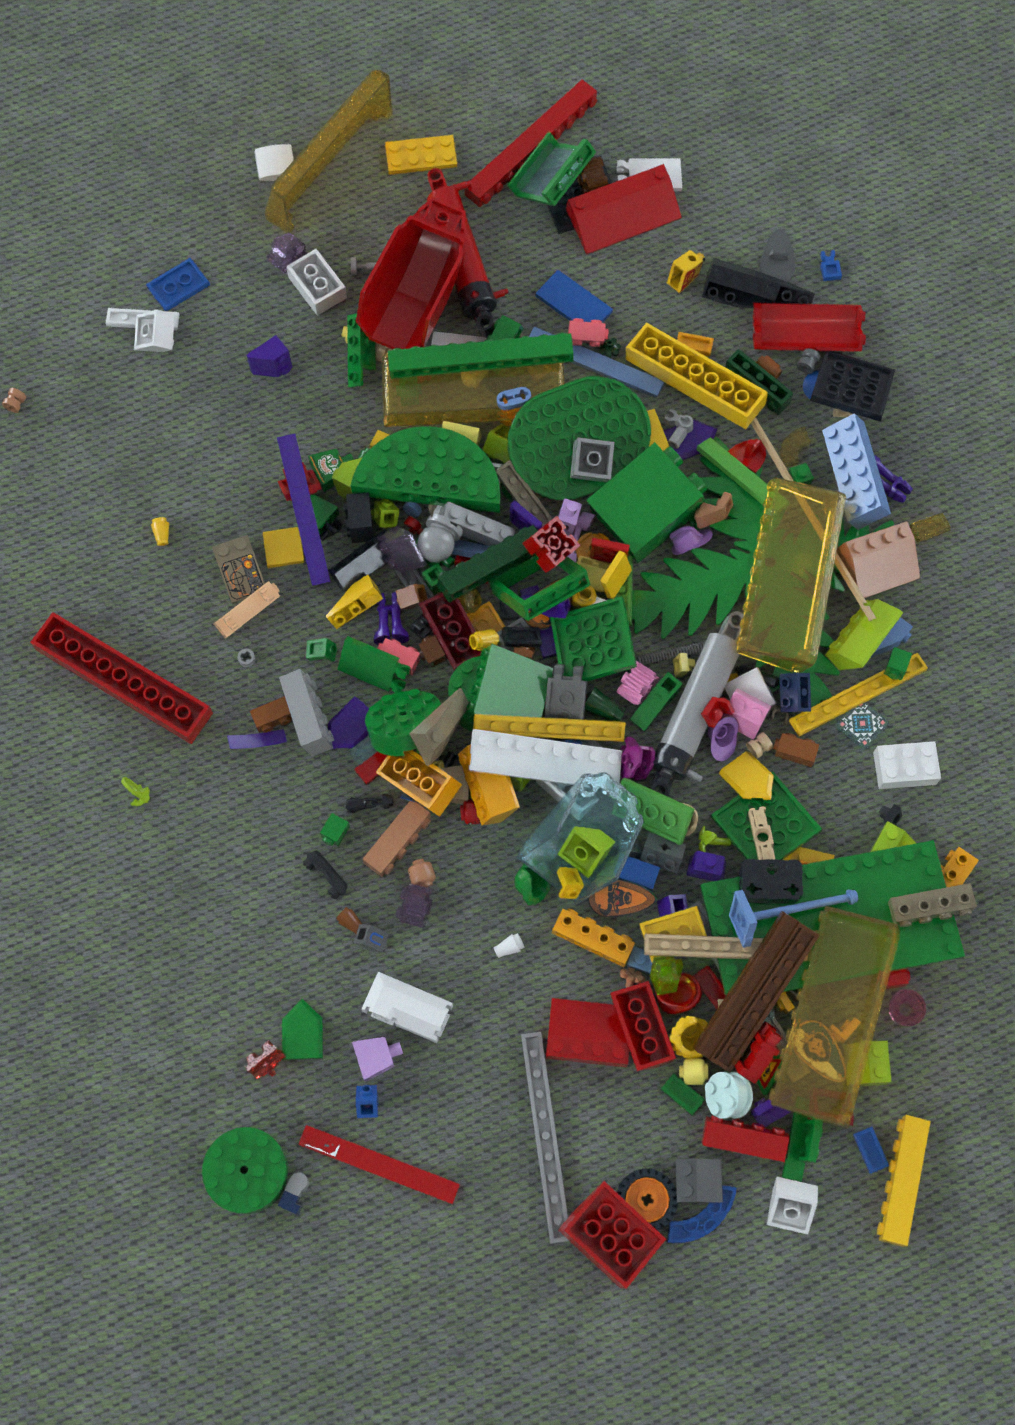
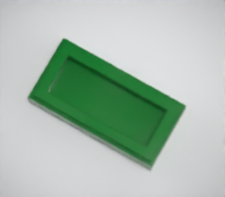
[660,1073,705,1116]

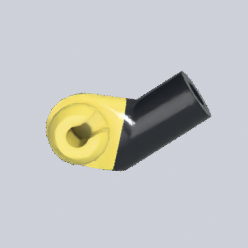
[432,752,457,769]

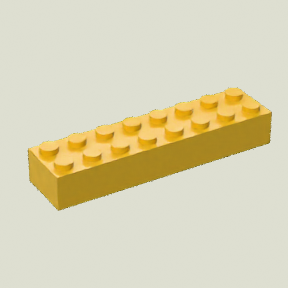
[626,322,768,429]

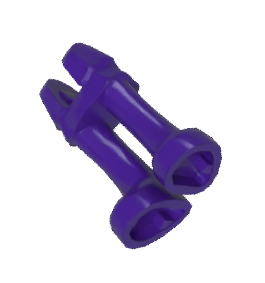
[874,455,913,503]
[373,592,409,645]

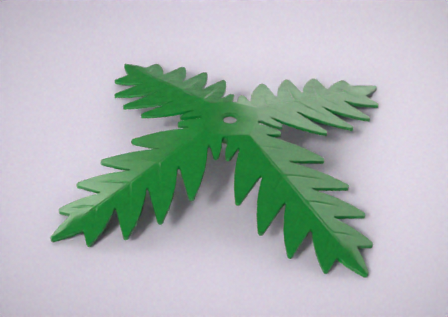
[632,437,917,713]

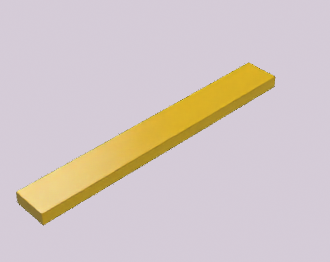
[789,653,928,737]
[473,714,626,742]

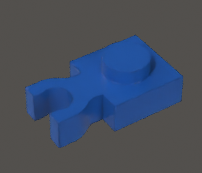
[820,250,842,281]

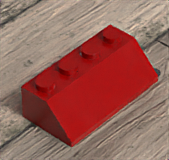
[610,981,676,1071]

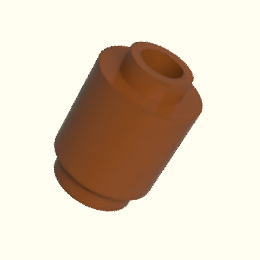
[756,355,783,379]

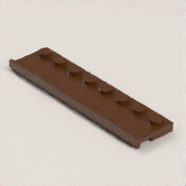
[693,911,820,1072]

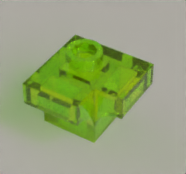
[650,956,684,995]

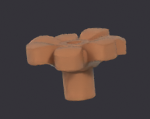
[620,967,645,988]

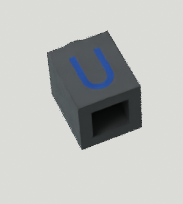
[353,924,389,952]

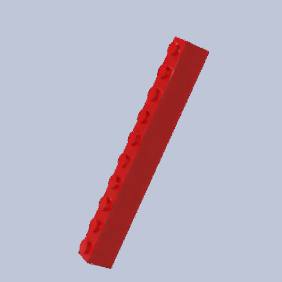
[464,79,597,207]

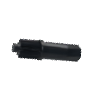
[735,664,780,688]

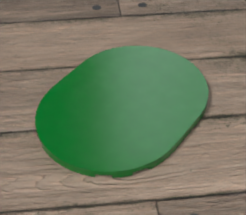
[507,376,651,501]

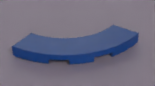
[667,1185,737,1243]

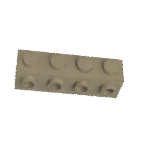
[888,883,977,927]

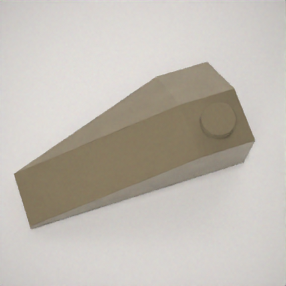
[409,688,468,766]

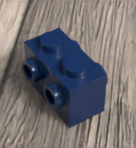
[780,673,811,712]

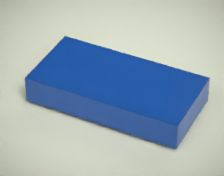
[853,1127,889,1174]

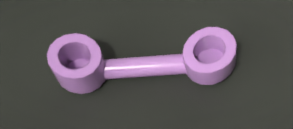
[567,512,596,562]

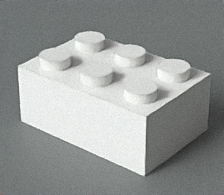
[286,249,347,316]
[873,741,941,789]

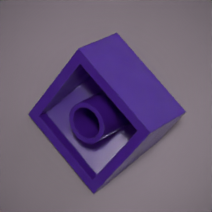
[246,335,292,377]

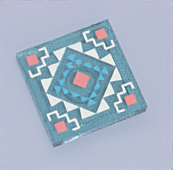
[835,702,889,751]

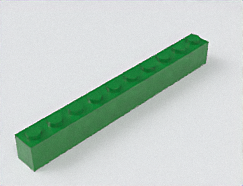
[388,333,573,379]

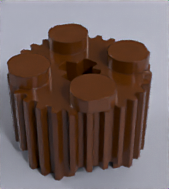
[577,156,608,194]

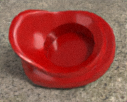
[655,973,702,1014]

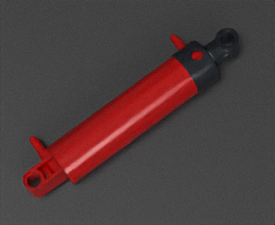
[427,168,509,338]

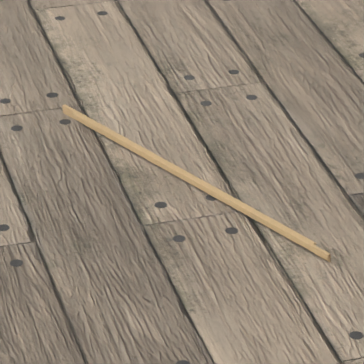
[751,417,876,621]

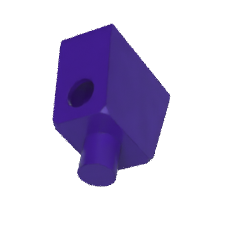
[686,851,727,882]

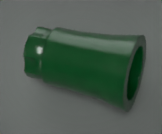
[585,687,627,721]

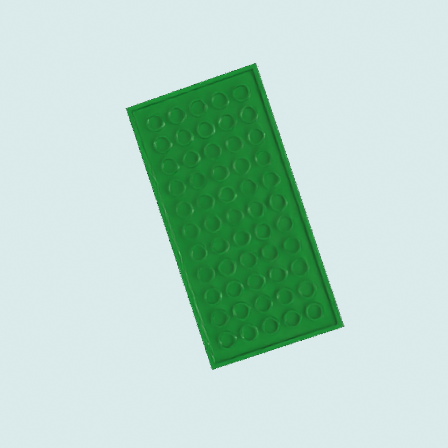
[700,840,965,997]

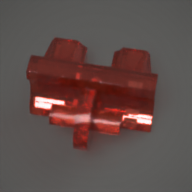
[245,1041,286,1079]

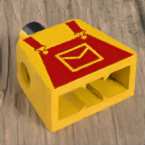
[667,250,705,293]

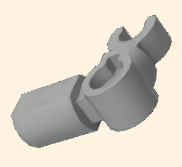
[664,409,693,449]

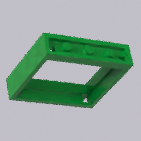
[489,555,590,621]

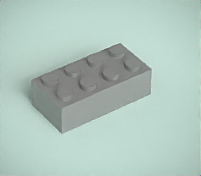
[279,669,334,757]

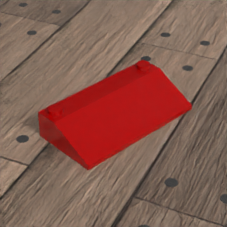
[566,164,682,255]

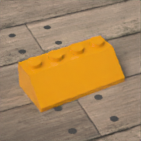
[458,744,520,825]

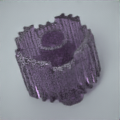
[266,232,308,273]
[396,883,434,928]

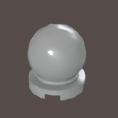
[418,514,463,563]

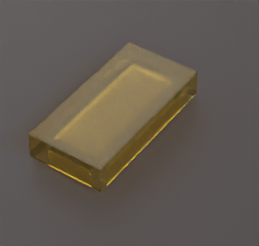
[909,513,951,542]

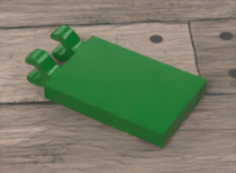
[337,636,411,693]

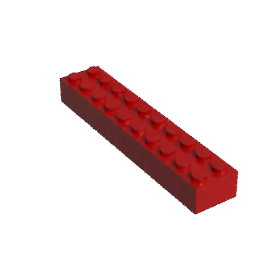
[30,612,213,745]

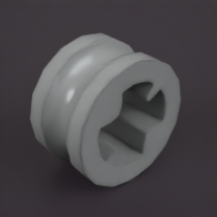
[237,649,255,667]

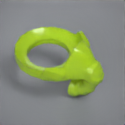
[121,777,150,807]

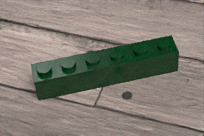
[437,525,537,603]

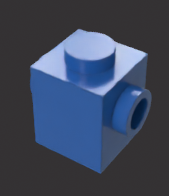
[356,1085,378,1118]

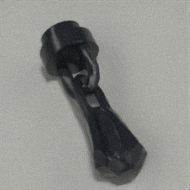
[345,793,393,813]

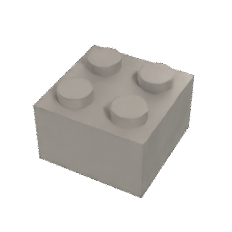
[570,438,614,482]

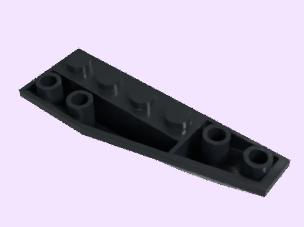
[702,258,815,308]

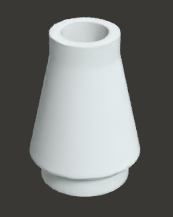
[493,933,525,958]

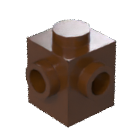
[418,636,448,668]

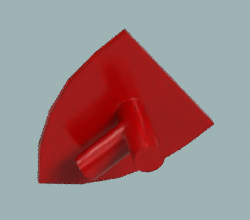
[728,439,766,473]

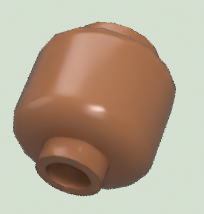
[408,859,436,889]

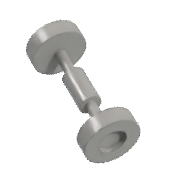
[351,257,376,275]

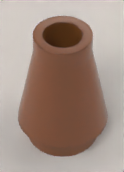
[336,907,362,934]

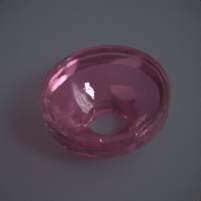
[889,989,926,1027]

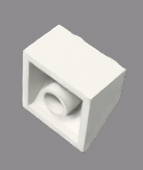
[134,310,175,352]
[767,1177,818,1234]

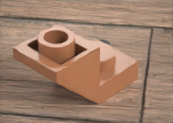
[694,492,733,529]

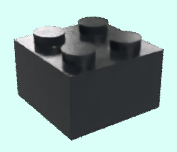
[343,492,374,543]

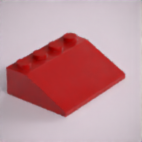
[546,998,629,1068]
[558,1181,666,1289]

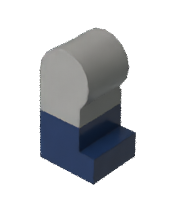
[278,1173,309,1215]

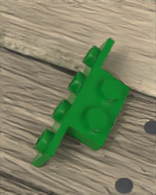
[347,313,376,388]
[782,1096,823,1182]

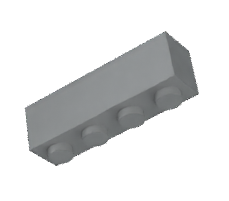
[439,501,515,546]

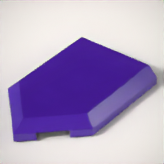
[663,420,718,460]
[328,696,369,749]

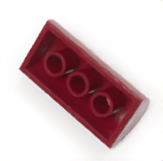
[419,593,482,671]

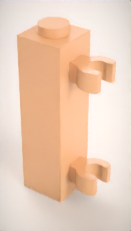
[213,581,280,638]

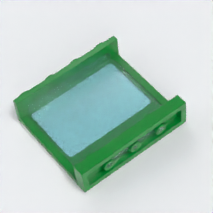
[507,132,596,206]

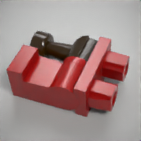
[734,1021,782,1084]

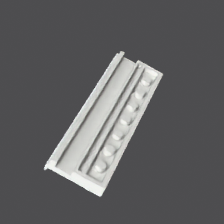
[469,729,622,791]

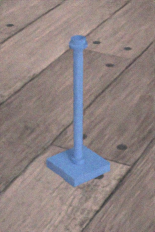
[729,889,858,948]

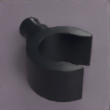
[320,518,342,541]

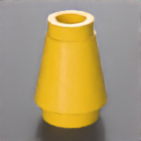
[151,517,169,546]

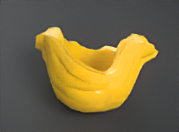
[669,1016,708,1059]

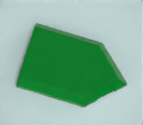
[282,999,323,1060]

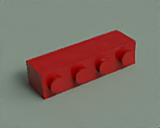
[702,1115,789,1162]

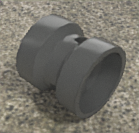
[797,348,820,374]

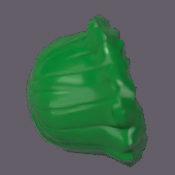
[514,859,553,905]

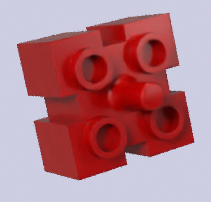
[522,516,581,573]

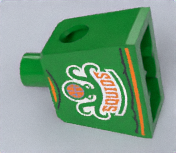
[308,449,354,492]

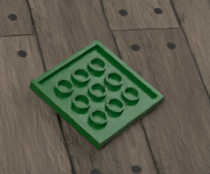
[550,596,637,681]
[711,771,822,871]

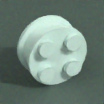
[705,1072,755,1118]

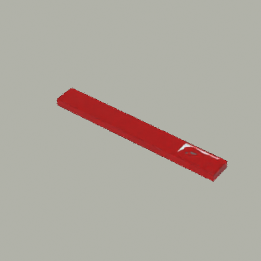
[298,1125,460,1205]

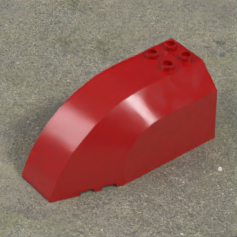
[356,197,466,349]

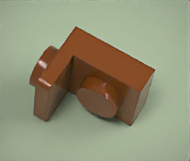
[514,647,535,660]

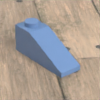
[871,617,913,658]

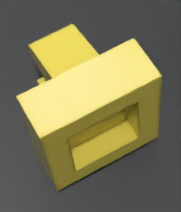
[673,653,696,678]

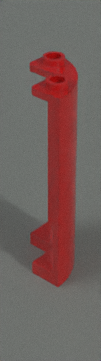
[753,303,866,352]

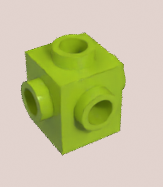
[371,499,399,528]

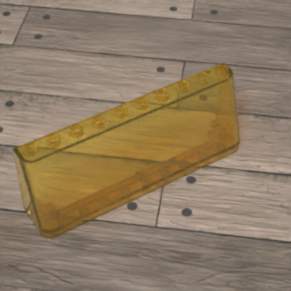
[264,70,393,234]
[382,353,565,427]
[736,477,846,673]
[769,906,900,1130]

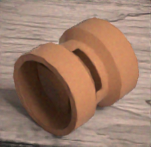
[2,388,26,413]

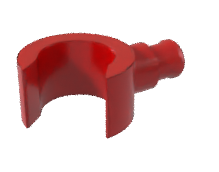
[403,516,424,535]

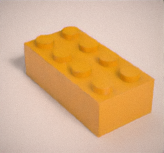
[376,750,462,817]

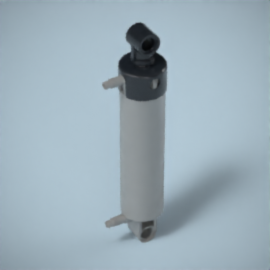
[648,611,758,797]

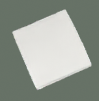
[254,144,296,181]
[725,667,776,706]

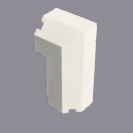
[362,972,453,1043]

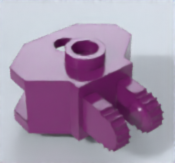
[620,736,656,781]

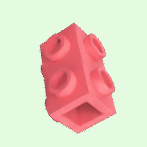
[568,318,609,347]
[377,638,421,676]

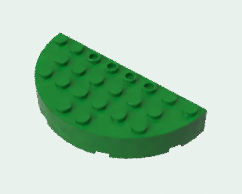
[350,426,501,513]

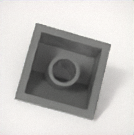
[676,1158,723,1204]

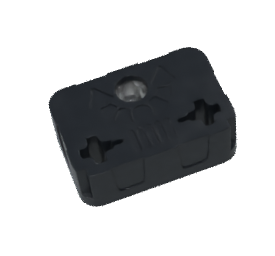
[739,859,803,904]

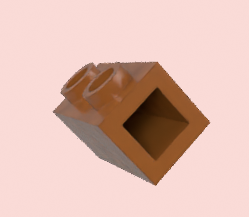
[250,696,292,733]
[773,733,819,767]

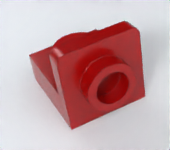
[701,697,735,728]

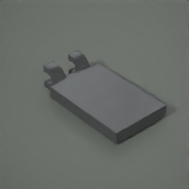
[545,664,587,720]

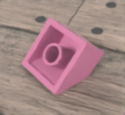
[722,688,772,740]

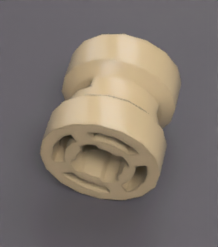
[746,732,773,759]

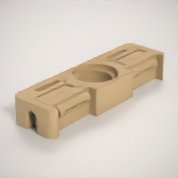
[748,807,775,860]

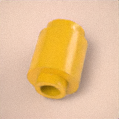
[470,629,499,651]

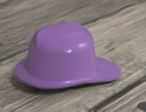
[670,526,713,555]
[708,717,738,761]

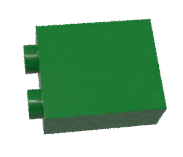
[586,442,708,563]

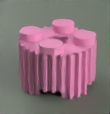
[616,661,659,705]

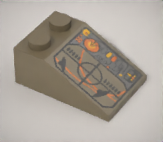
[212,535,265,604]

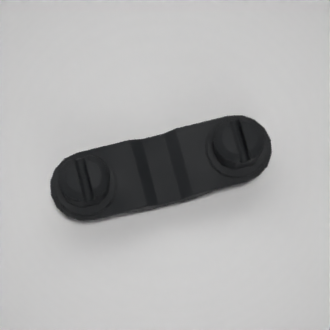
[303,850,348,899]

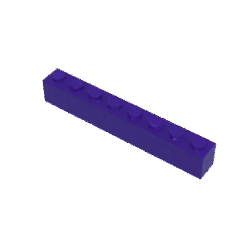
[277,433,331,586]

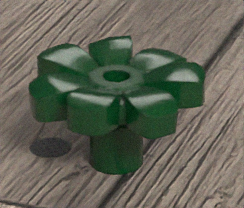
[598,338,621,358]

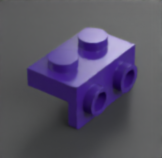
[751,1087,795,1128]

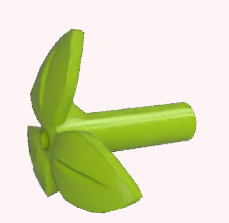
[698,826,731,852]

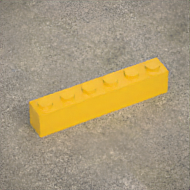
[877,1115,931,1247]

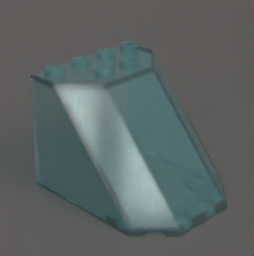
[516,772,644,905]

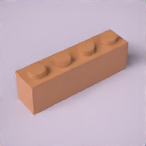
[363,799,431,877]

